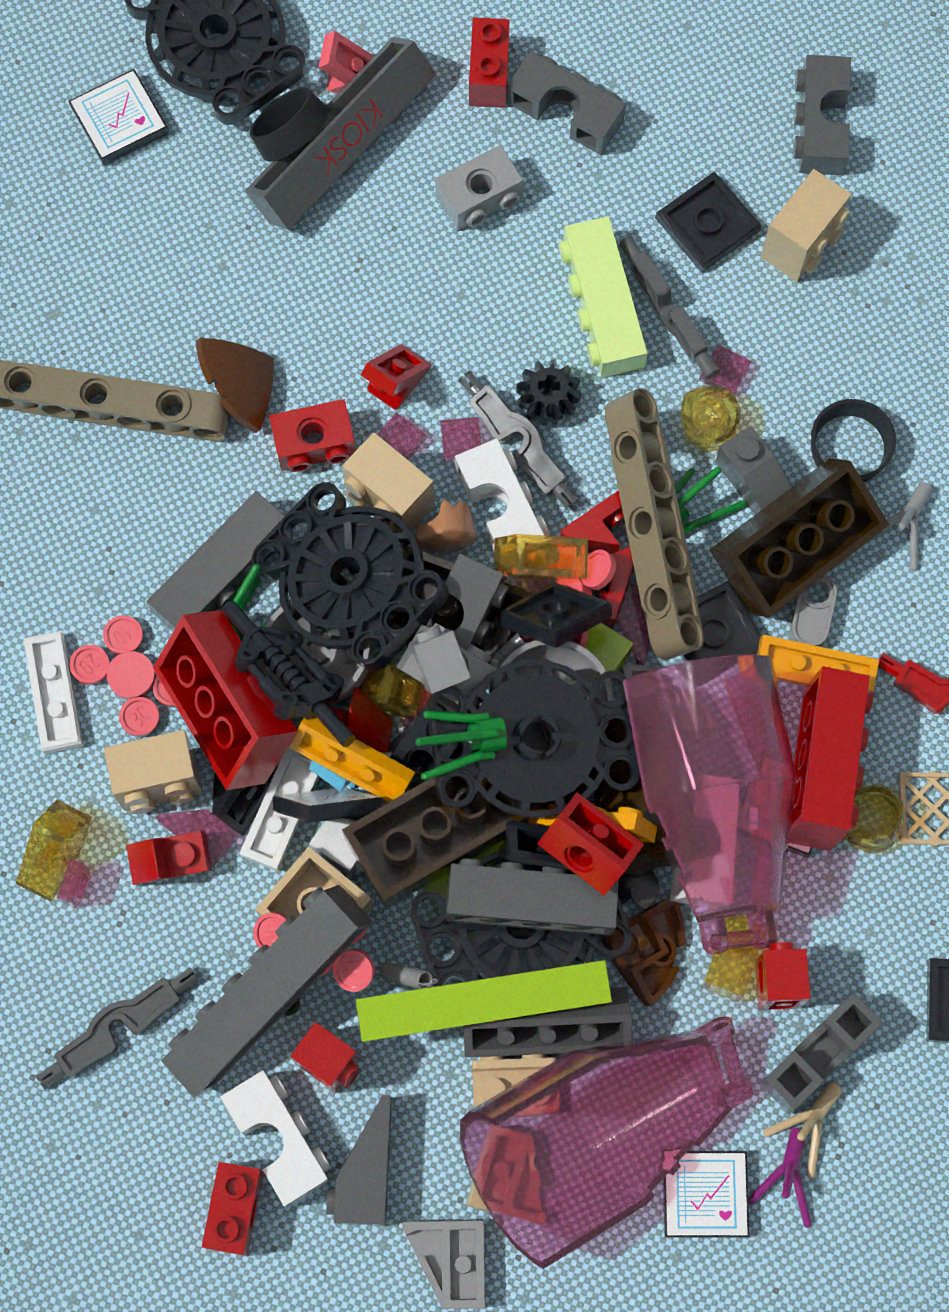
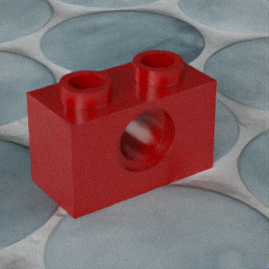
[469,17,510,108]
[269,399,356,472]
[537,793,644,896]
[755,942,811,1011]
[290,1022,361,1093]
[201,1162,264,1256]

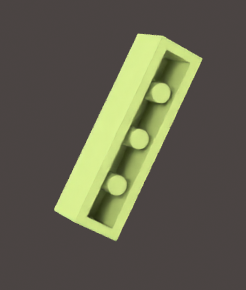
[558,216,648,378]

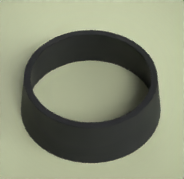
[250,87,329,162]
[811,399,896,482]

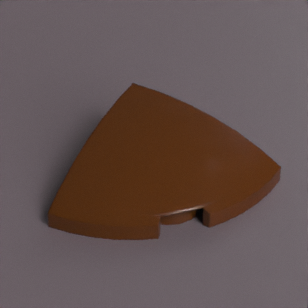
[196,337,274,433]
[600,896,685,1006]

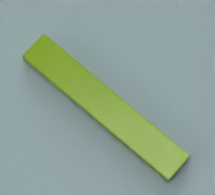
[355,960,612,1042]

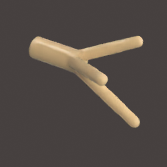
[763,1081,843,1179]

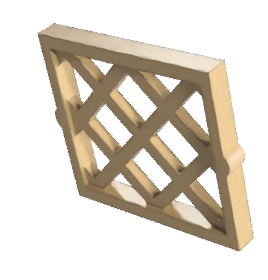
[899,771,949,847]

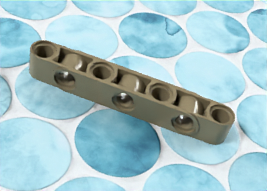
[0,360,230,441]
[605,388,704,661]

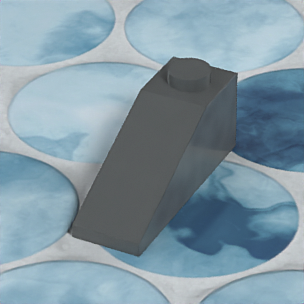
[715,426,792,515]
[326,1095,392,1226]

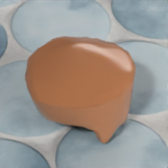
[415,500,477,554]

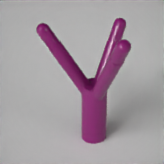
[748,1128,812,1228]

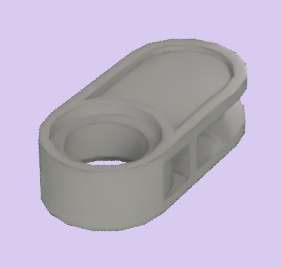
[789,575,837,647]

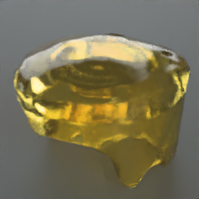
[681,386,740,452]
[845,785,904,854]

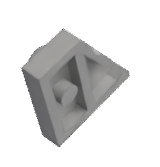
[402,1221,485,1309]

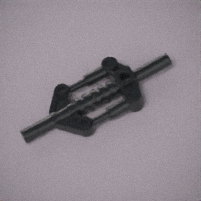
[222,600,356,747]

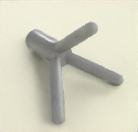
[879,482,933,571]

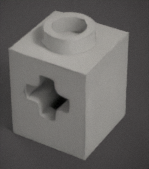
[408,625,471,694]

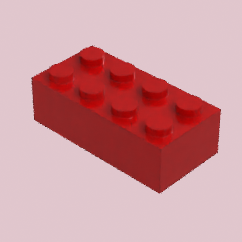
[153,610,298,790]
[783,666,874,851]

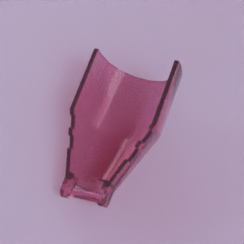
[623,654,797,955]
[459,1016,754,1269]

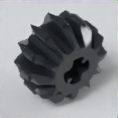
[516,359,581,426]

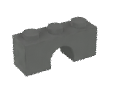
[507,51,626,155]
[793,55,851,176]
[445,553,509,650]
[759,992,883,1114]

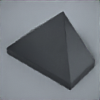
[212,763,279,836]
[506,820,571,871]

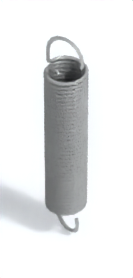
[375,962,438,989]

